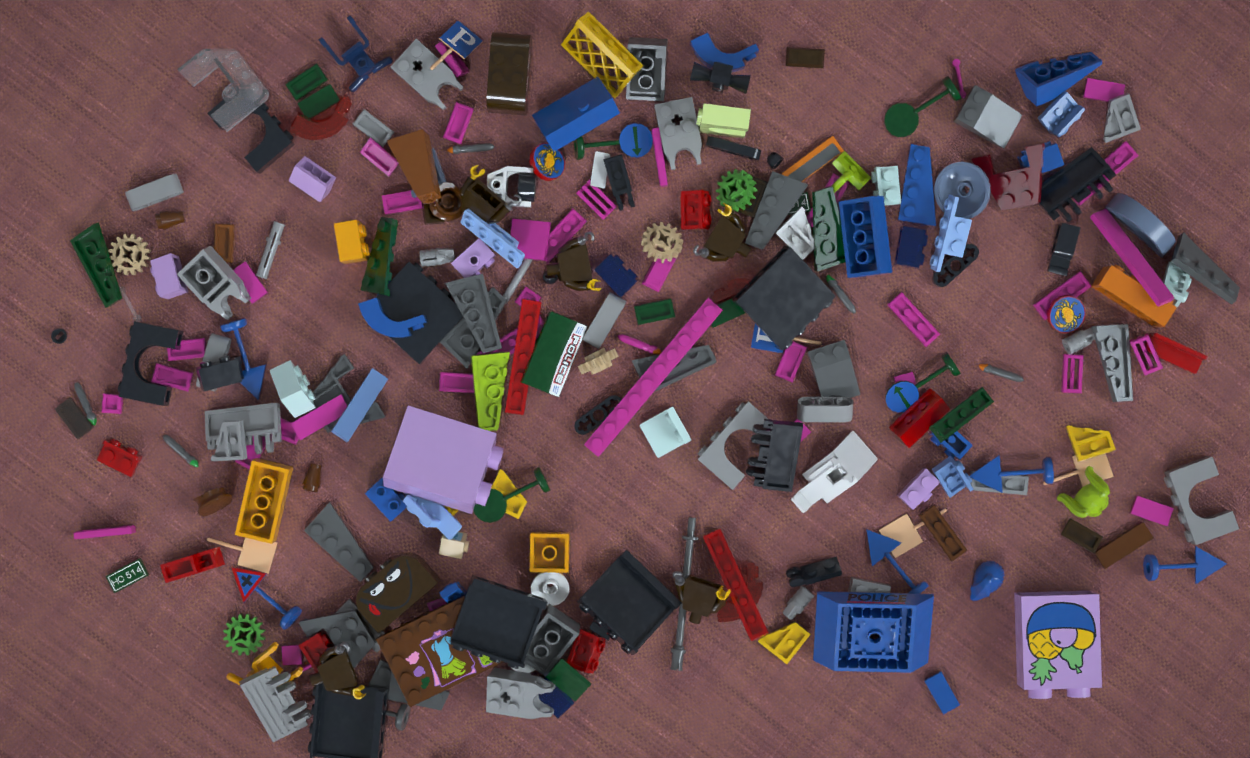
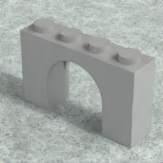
[697,401,768,490]
[1164,456,1239,545]

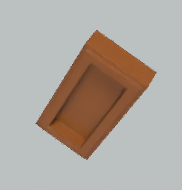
[214,224,235,263]

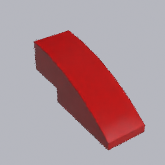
[160,546,225,583]

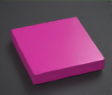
[510,219,551,261]

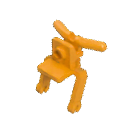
[226,642,304,687]

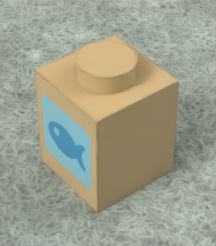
[439,531,470,559]

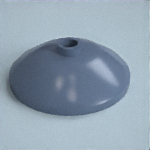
[934,162,991,219]

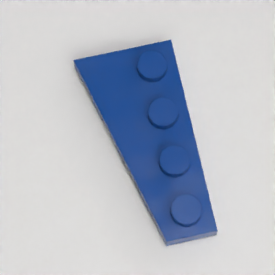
[897,144,936,226]

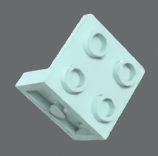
[640,406,691,458]

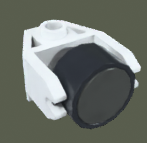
[487,166,536,207]

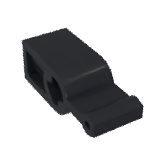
[1047,223,1081,276]

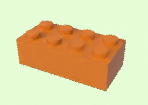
[1091,265,1177,328]

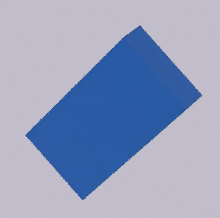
[924,671,960,715]

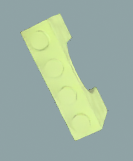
[696,104,751,138]

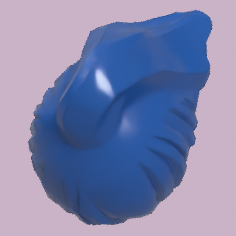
[970,561,1005,601]

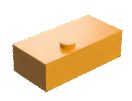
[235,458,293,544]

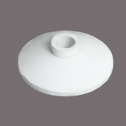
[531,572,569,606]

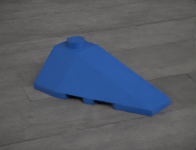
[1015,52,1102,106]

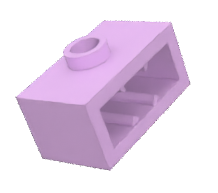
[289,156,336,202]
[451,238,496,278]
[150,253,188,299]
[897,468,940,510]

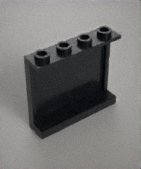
[731,246,836,350]
[376,262,463,365]
[577,550,682,655]
[449,575,548,669]
[308,682,388,758]

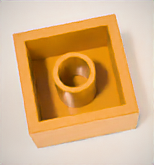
[334,220,370,264]
[530,532,570,573]

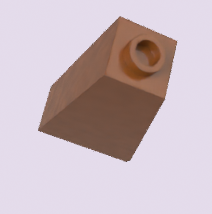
[387,129,441,204]

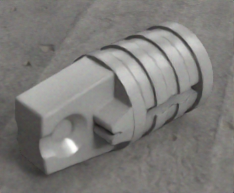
[419,248,455,267]
[1062,327,1095,355]
[783,585,815,620]

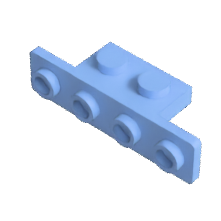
[930,194,972,272]
[461,209,525,268]
[403,493,462,540]

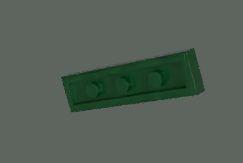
[929,387,994,443]

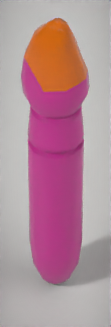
[617,334,662,355]

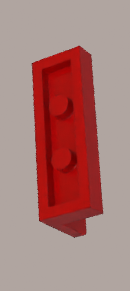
[1145,333,1208,374]
[889,388,950,448]

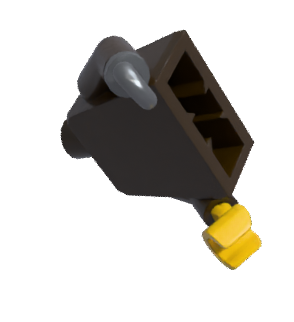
[460,165,522,224]
[693,203,752,262]
[546,231,601,291]
[673,571,731,624]
[309,642,366,699]

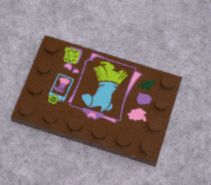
[376,594,503,707]

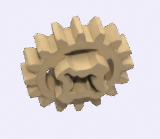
[641,222,683,263]
[108,234,151,275]
[578,348,619,375]

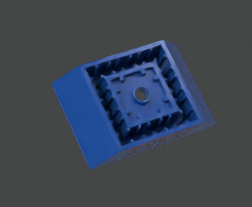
[813,591,934,673]

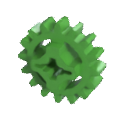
[716,169,757,212]
[223,614,266,656]

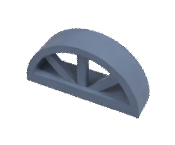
[1104,193,1176,258]

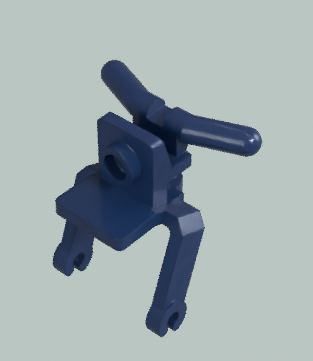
[318,15,393,92]

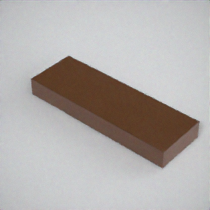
[918,504,968,562]
[1094,522,1154,569]

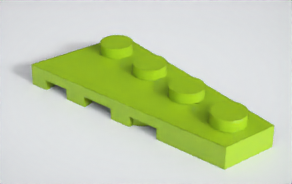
[471,351,510,431]

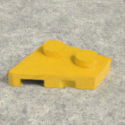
[1066,425,1116,462]
[491,469,527,519]
[758,622,811,664]

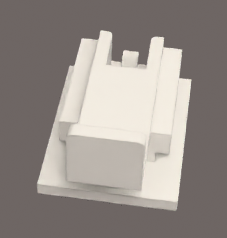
[791,431,878,513]

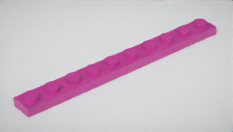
[584,298,723,457]

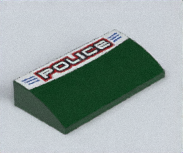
[521,311,588,397]

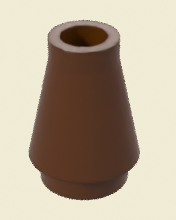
[155,211,185,230]
[302,463,322,493]

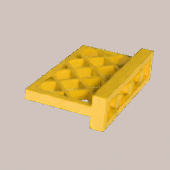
[561,12,643,98]

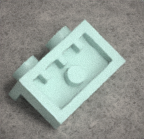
[871,166,901,206]
[1163,261,1192,307]

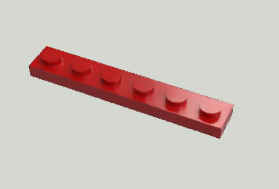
[505,298,541,415]
[703,529,769,641]

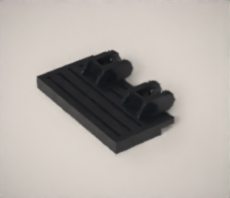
[1038,147,1116,222]
[746,419,803,492]

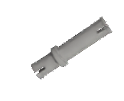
[256,221,285,279]

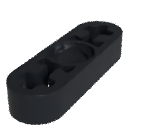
[705,136,762,161]
[932,244,979,287]
[574,395,622,435]

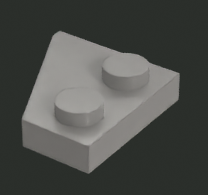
[1103,93,1141,143]
[211,420,247,461]

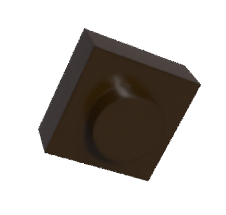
[422,204,445,225]

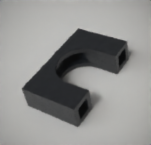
[207,84,295,174]
[118,321,184,406]

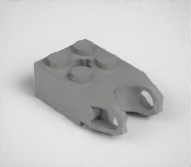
[391,39,464,111]
[654,97,702,170]
[177,246,251,320]
[486,668,555,719]

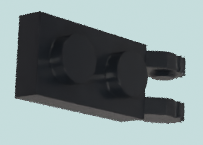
[603,154,635,211]
[786,556,842,587]

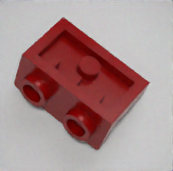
[681,190,712,230]
[97,438,143,477]
[567,629,606,674]
[299,631,331,673]

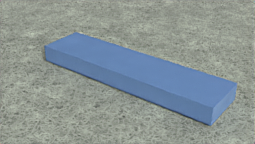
[331,368,388,442]

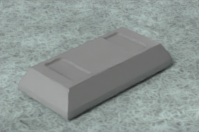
[353,109,394,147]

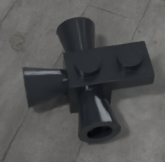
[690,61,751,94]

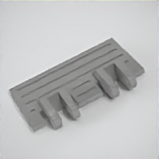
[205,403,282,454]
[239,666,312,742]

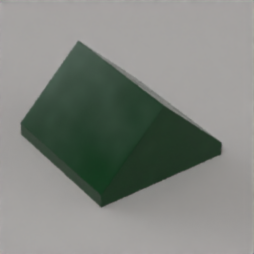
[546,659,592,702]

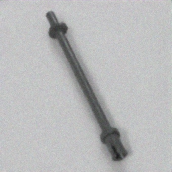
[670,517,699,671]

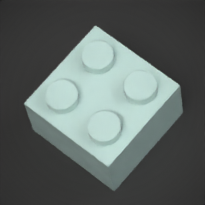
[270,360,315,418]

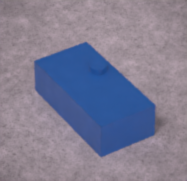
[532,77,620,152]
[839,196,892,278]

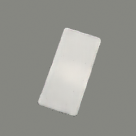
[590,151,610,188]

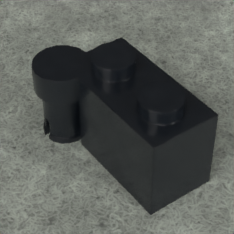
[195,356,244,392]

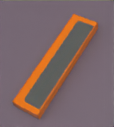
[782,136,844,182]

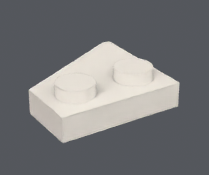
[775,206,814,260]

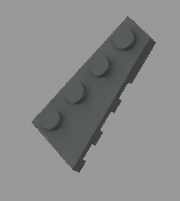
[632,345,717,392]
[368,659,450,710]

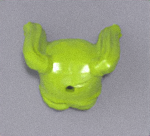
[1056,466,1110,518]

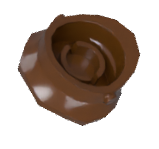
[429,182,462,222]
[193,487,232,517]

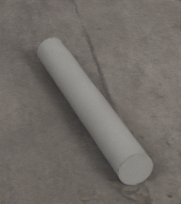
[503,259,533,304]

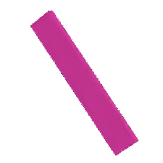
[1090,209,1175,307]

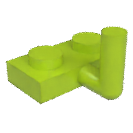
[831,151,871,193]

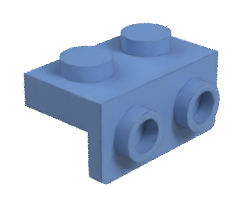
[1037,91,1085,137]
[932,456,974,498]

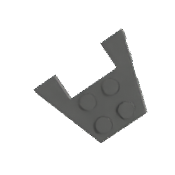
[312,354,386,433]
[299,609,377,668]

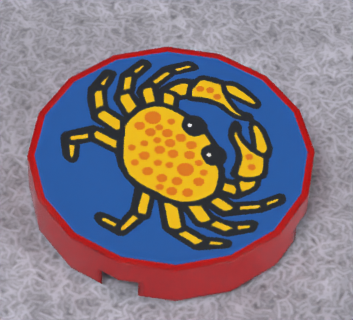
[529,143,565,181]
[1047,295,1086,333]

